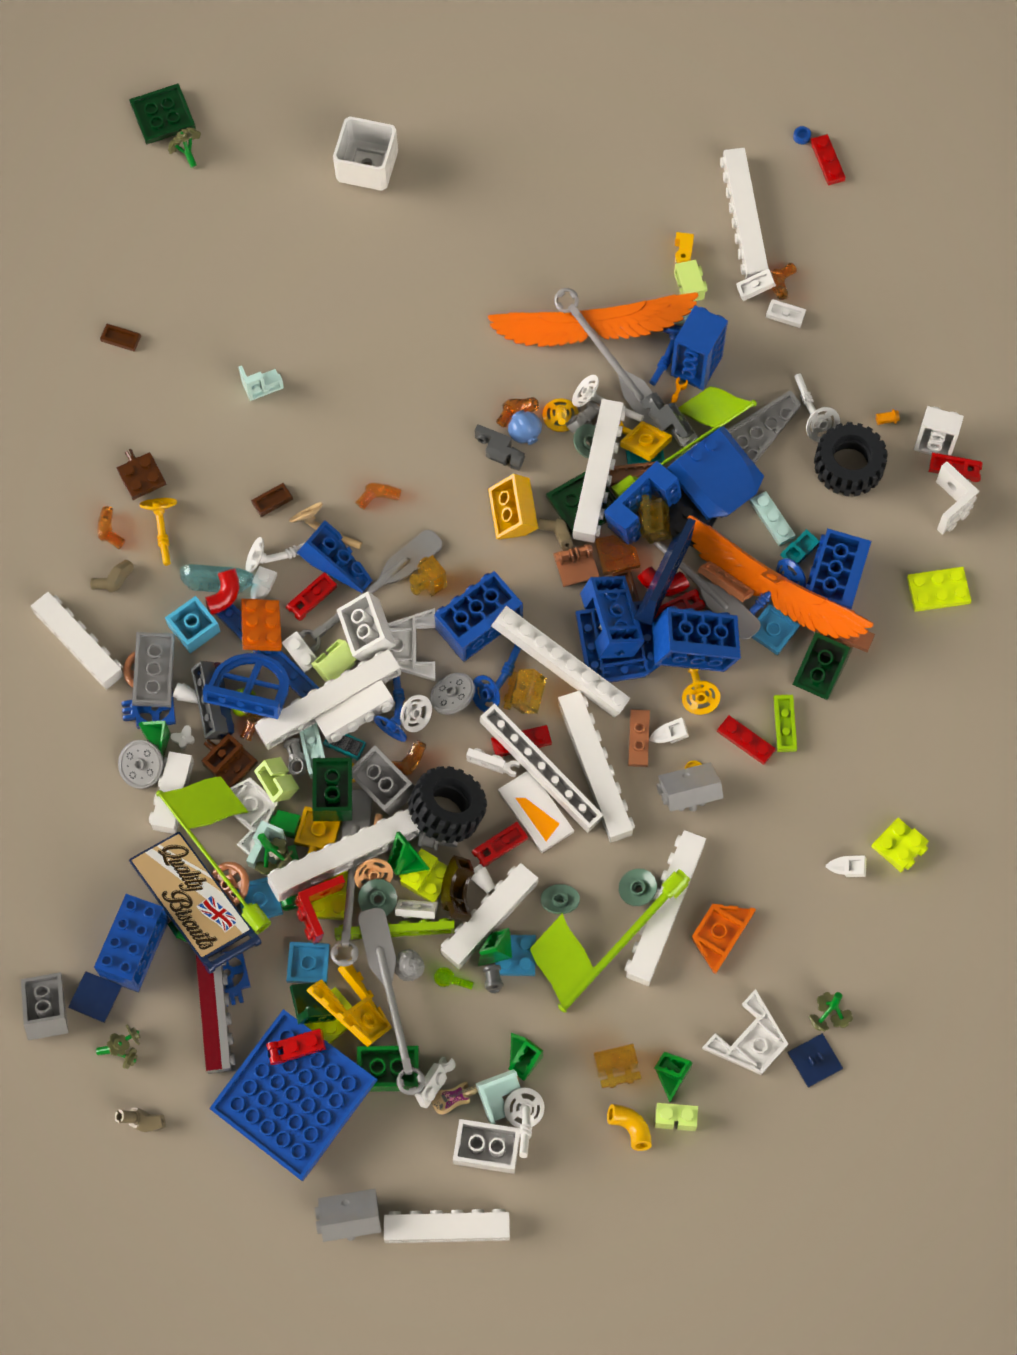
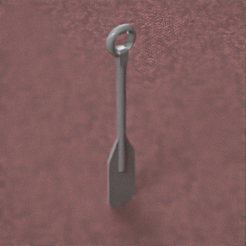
[554,288,657,428]
[636,510,761,640]
[299,530,443,653]
[331,790,373,967]
[358,908,425,1095]

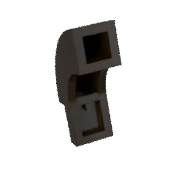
[441,855,475,922]

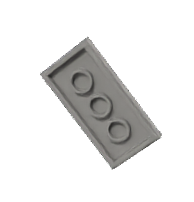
[132,632,175,707]

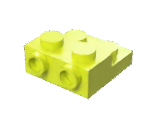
[871,818,929,872]
[399,848,447,902]

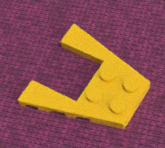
[307,958,392,1047]

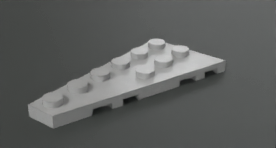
[728,390,801,464]

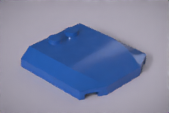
[667,426,764,520]
[575,601,661,683]

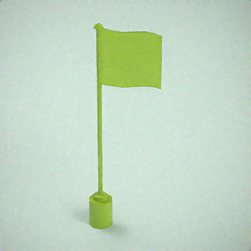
[611,386,757,498]
[156,777,271,934]

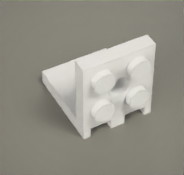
[936,461,980,535]

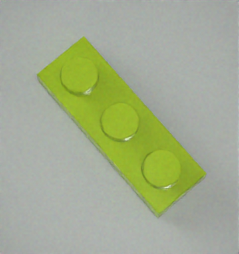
[773,695,797,752]

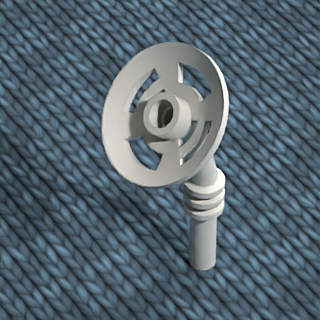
[794,373,840,442]
[572,375,644,422]
[246,537,305,573]
[391,694,432,732]
[504,1087,544,1158]

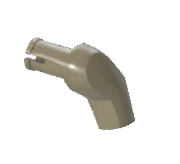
[538,518,573,551]
[90,560,134,593]
[115,1108,166,1132]

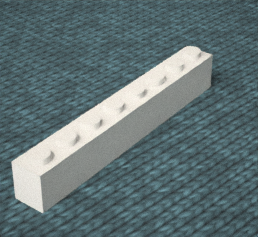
[720,148,768,279]
[572,399,626,543]
[491,606,630,718]
[255,649,401,750]
[558,691,635,843]
[480,703,603,833]
[268,809,420,902]
[624,830,706,986]

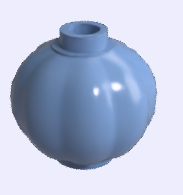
[508,410,542,445]

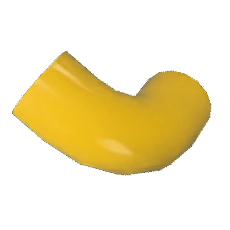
[607,1104,652,1151]

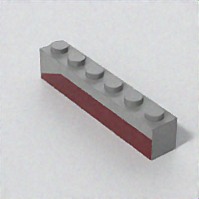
[196,951,235,1074]

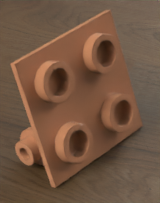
[553,544,600,587]

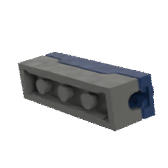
[191,661,235,740]

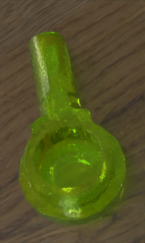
[434,967,474,990]

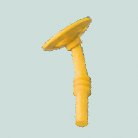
[542,398,579,432]
[139,498,177,566]
[682,668,720,715]

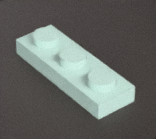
[750,491,796,546]
[299,723,326,779]

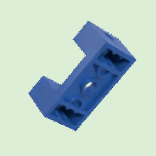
[604,461,682,546]
[580,576,645,659]

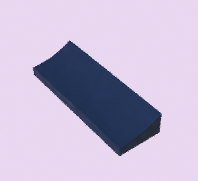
[633,518,696,625]

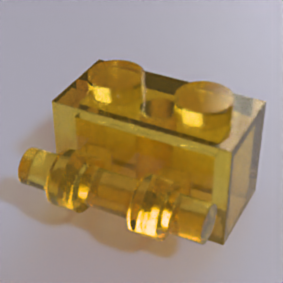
[639,495,671,544]
[409,555,447,597]
[503,669,547,714]
[593,1044,641,1088]

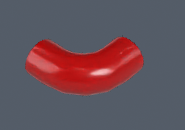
[637,566,690,596]
[205,568,240,615]

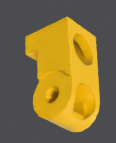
[675,232,694,264]

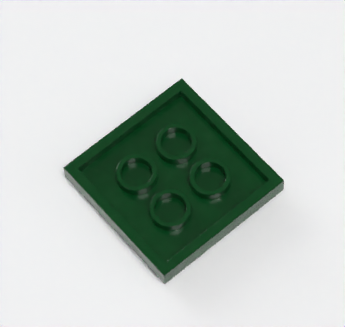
[129,83,196,145]
[546,471,616,540]

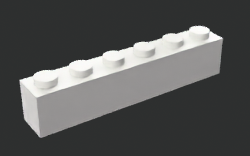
[31,592,124,690]
[441,863,538,969]
[384,1209,510,1243]

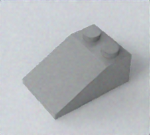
[352,745,415,817]
[21,972,69,1040]

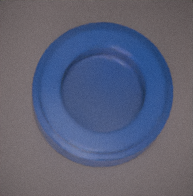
[793,126,811,145]

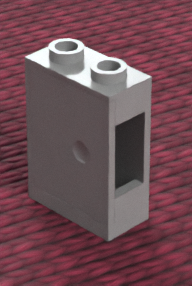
[657,762,723,812]
[315,1189,381,1242]

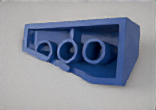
[297,520,373,593]

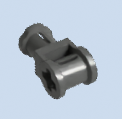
[483,965,504,993]

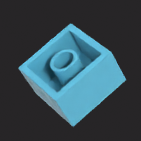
[165,596,221,654]

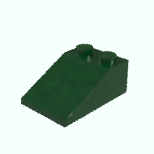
[792,632,853,700]
[312,758,352,821]

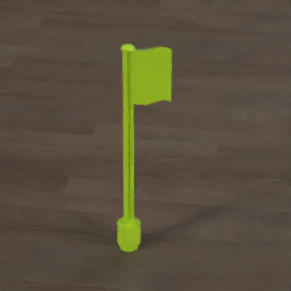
[530,869,691,1013]

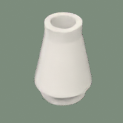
[173,683,198,704]
[471,864,495,894]

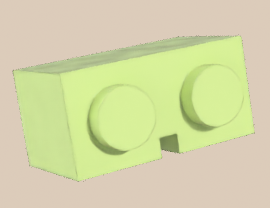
[674,260,708,301]
[311,639,357,682]
[254,757,300,803]
[655,1103,698,1131]

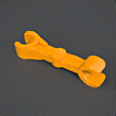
[670,377,688,403]

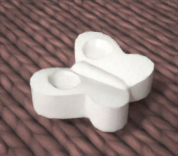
[170,725,195,749]

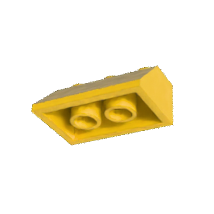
[488,474,538,540]

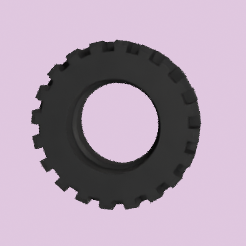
[814,422,888,496]
[408,766,487,843]

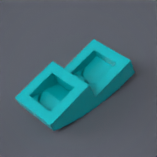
[780,529,820,564]

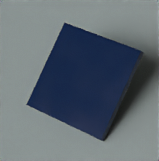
[68,971,122,1023]
[787,1033,843,1088]

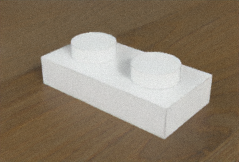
[736,268,776,301]
[766,299,806,328]
[282,631,317,673]
[395,899,438,920]

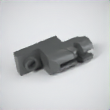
[640,392,694,439]
[475,424,525,471]

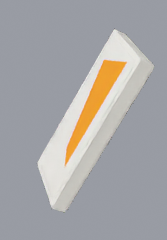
[498,771,574,853]

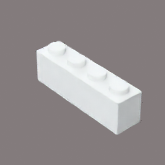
[315,680,395,744]
[149,751,194,834]

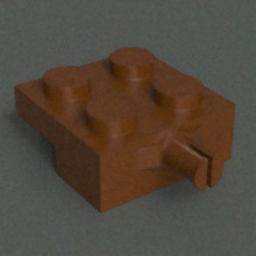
[116,449,167,500]
[201,733,258,787]

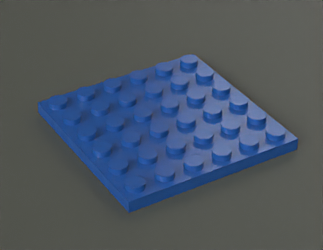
[209,1009,377,1181]

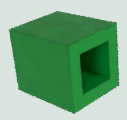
[270,810,301,839]

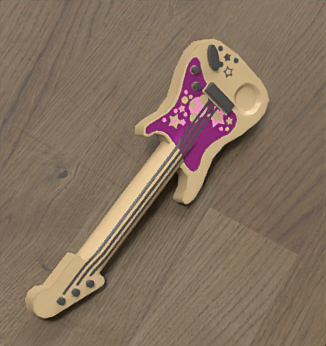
[431,1076,519,1115]

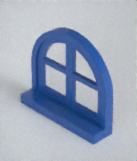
[203,653,289,719]

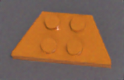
[692,904,756,974]

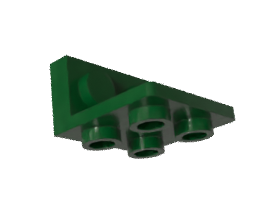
[290,982,336,1024]

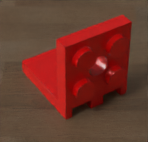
[295,875,345,944]

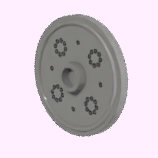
[430,673,475,715]
[118,740,164,789]

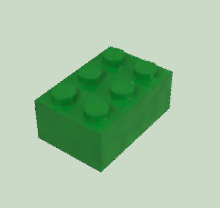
[357,1046,419,1092]

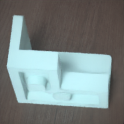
[238,365,284,401]
[246,820,287,869]
[475,1069,521,1124]

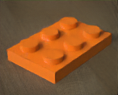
[241,598,282,651]

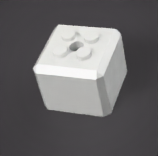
[333,116,398,191]

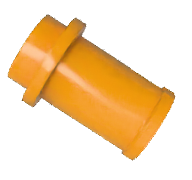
[876,409,900,425]

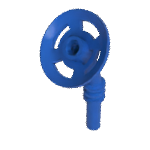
[649,325,682,386]
[749,558,806,615]
[473,644,521,712]
[374,675,407,742]

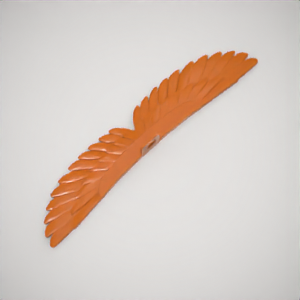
[488,292,698,347]
[688,515,874,639]

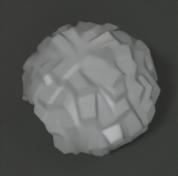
[394,949,425,981]

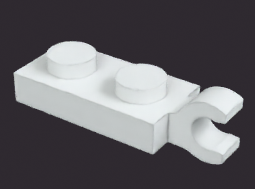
[466,748,520,777]
[415,1057,456,1108]

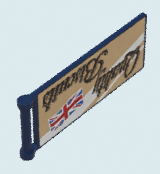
[129,832,262,974]

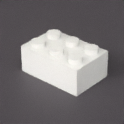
[914,406,964,456]
[337,592,396,662]
[453,1119,520,1174]

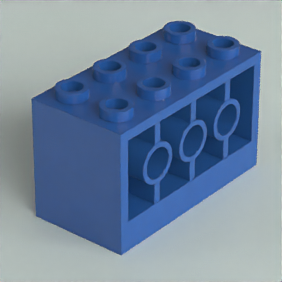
[671,305,728,390]
[806,528,872,609]
[434,571,523,662]
[652,606,741,672]
[94,894,170,993]

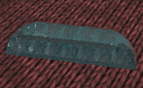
[180,564,254,594]

